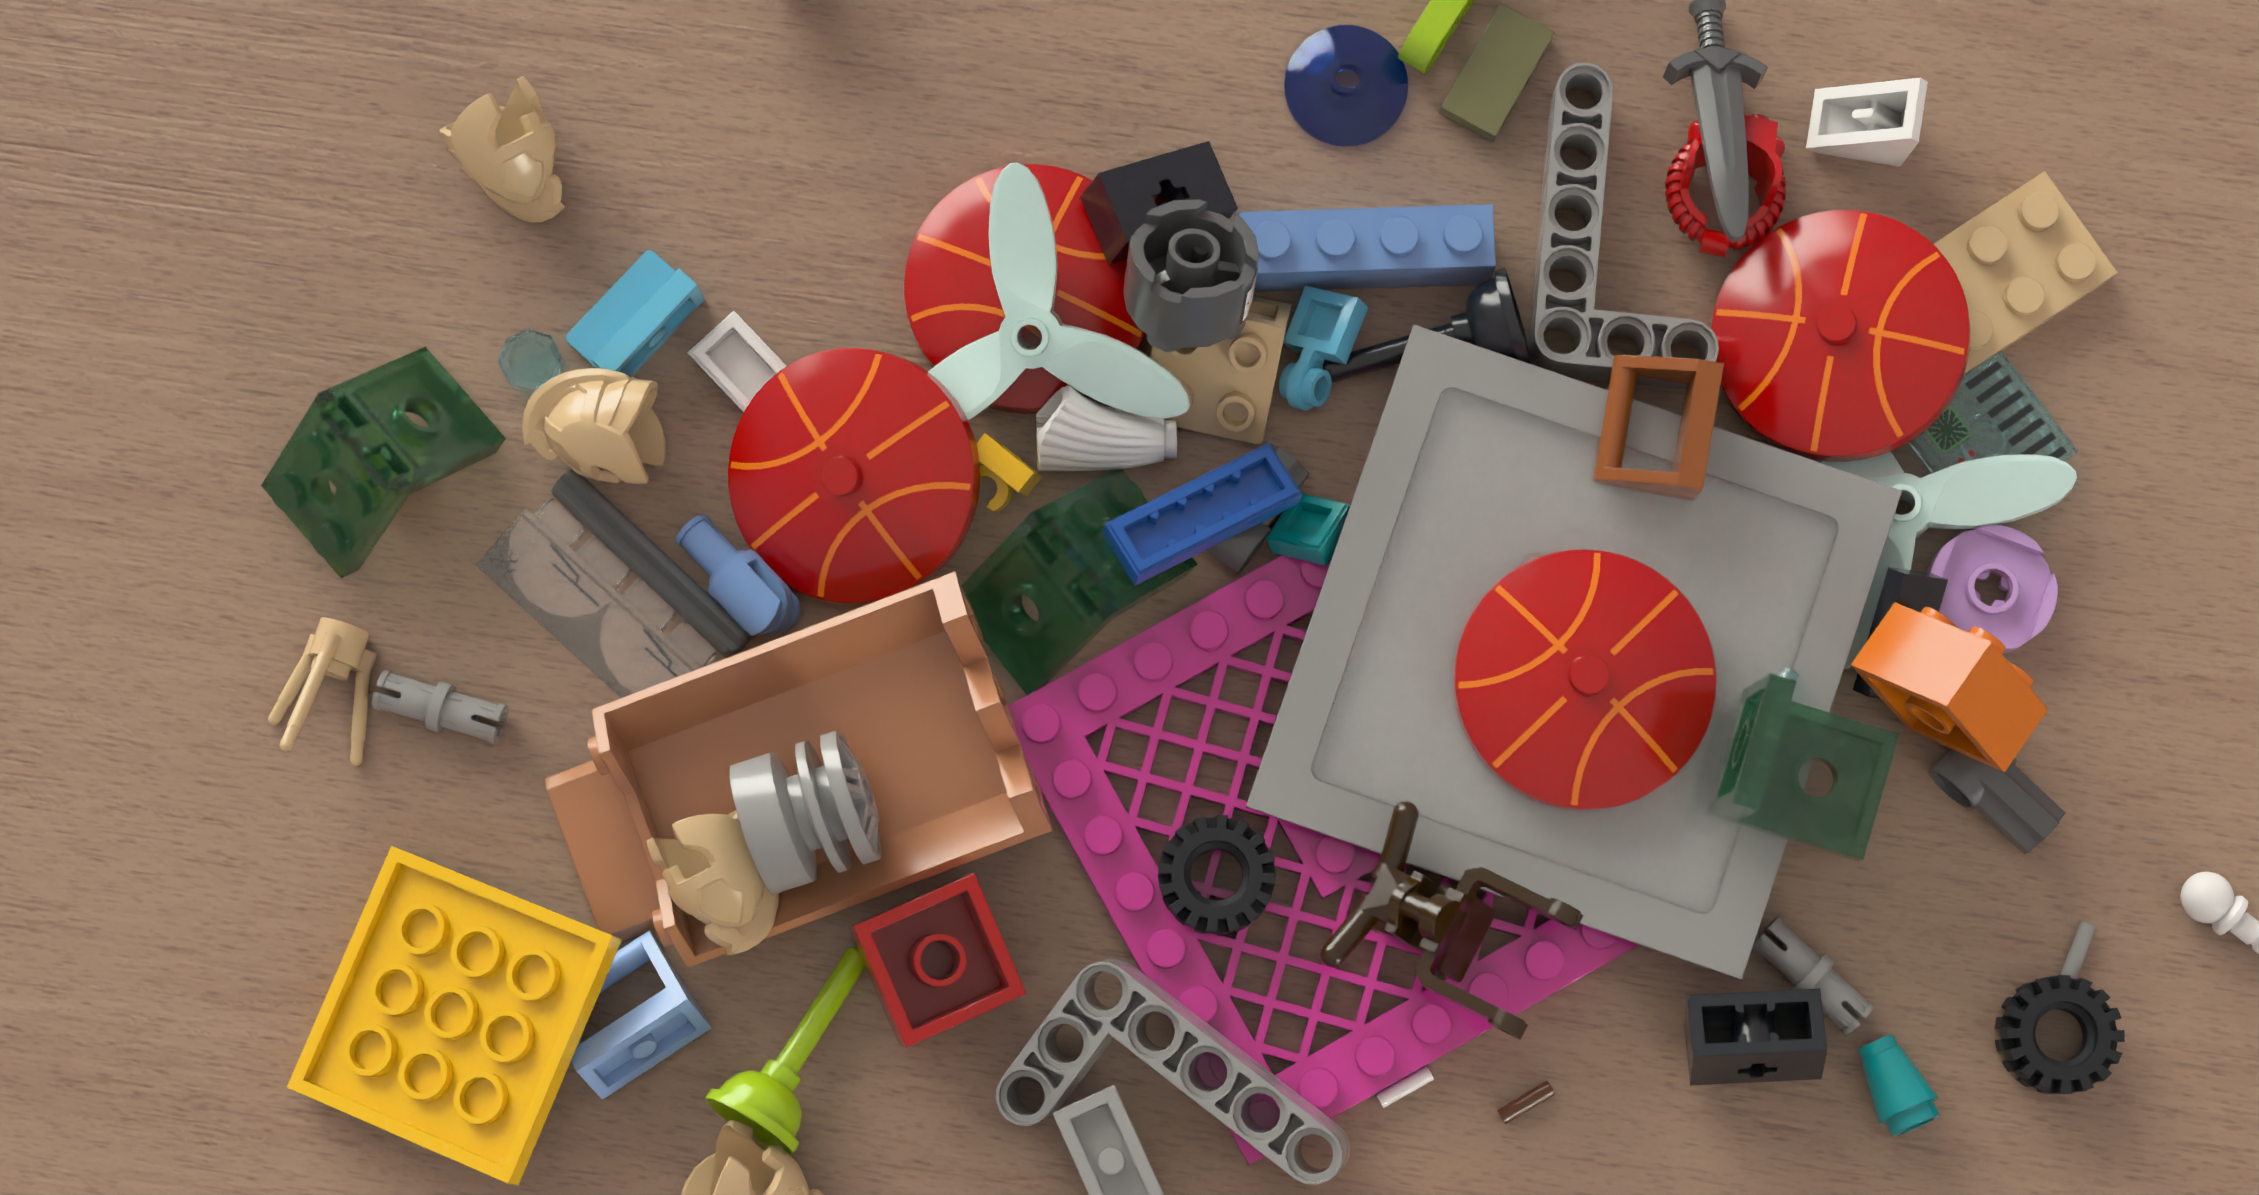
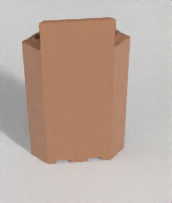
[545,572,1053,968]

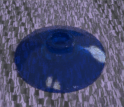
[1284,25,1408,147]

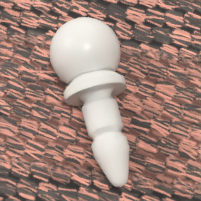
[2180,872,2259,954]

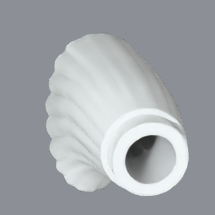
[1036,385,1177,471]

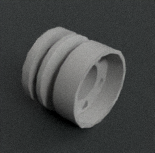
[729,730,882,895]

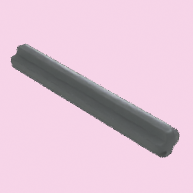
[551,469,750,658]

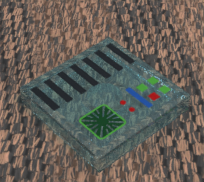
[1908,350,2078,473]

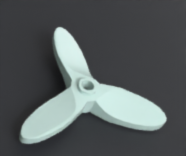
[928,162,1190,420]
[1818,451,2077,670]

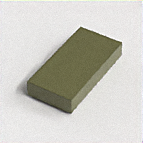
[1439,3,1555,142]

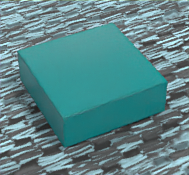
[1266,493,1350,566]

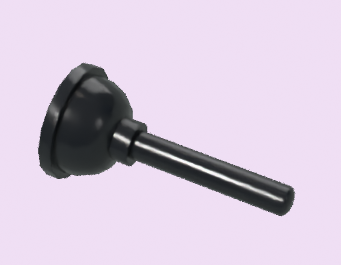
[1322,267,1532,383]

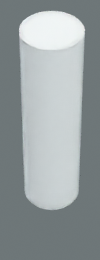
[1375,1066,1434,1108]

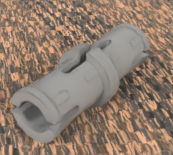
[372,670,508,745]
[1752,916,1875,1036]

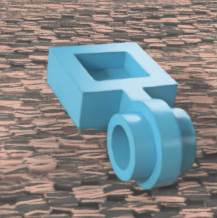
[1279,286,1369,411]

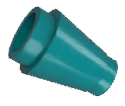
[1858,1034,1941,1137]

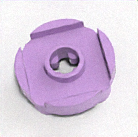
[1927,525,2058,653]

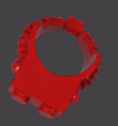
[1665,114,1786,258]

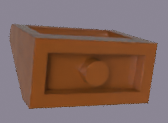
[1593,355,1724,501]

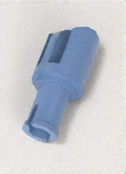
[675,514,801,636]

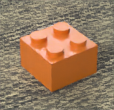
[1851,603,2048,773]

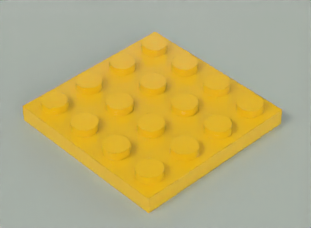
[287,846,622,1186]

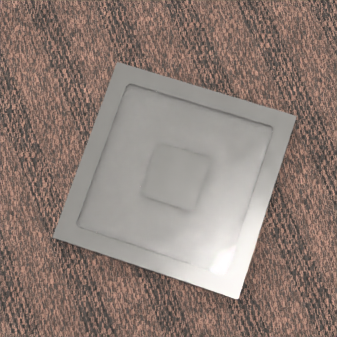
[1246,324,1902,980]

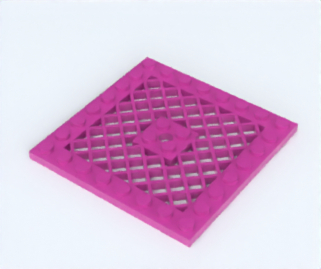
[1009,555,1638,1165]

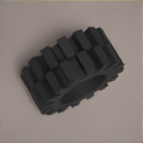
[1158,814,1276,935]
[1994,975,2125,1094]

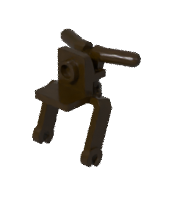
[1320,801,1583,1040]

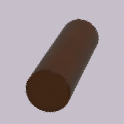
[1497,1081,1556,1124]

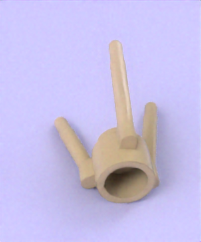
[268,617,377,766]

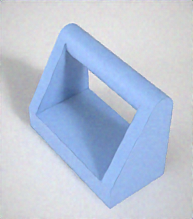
[571,930,712,1100]

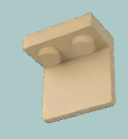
[1150,297,1292,444]

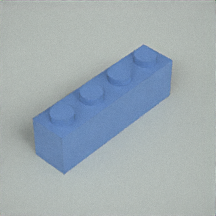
[1238,204,1496,292]

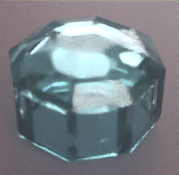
[498,329,565,394]

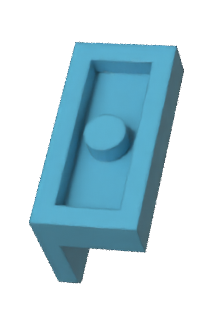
[566,250,705,377]

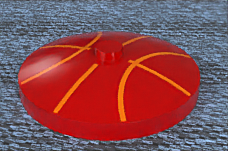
[904,164,1147,414]
[1711,210,1971,462]
[728,348,980,604]
[1453,549,1717,811]

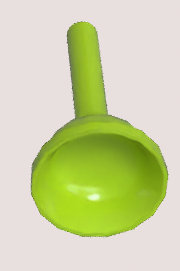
[705,947,865,1155]

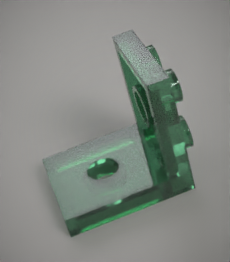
[261,346,506,579]
[962,469,1198,695]
[1707,673,1900,861]

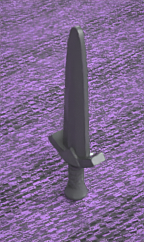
[1663,0,1768,242]

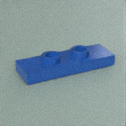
[1102,443,1303,586]

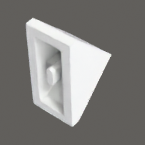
[1806,78,1928,167]

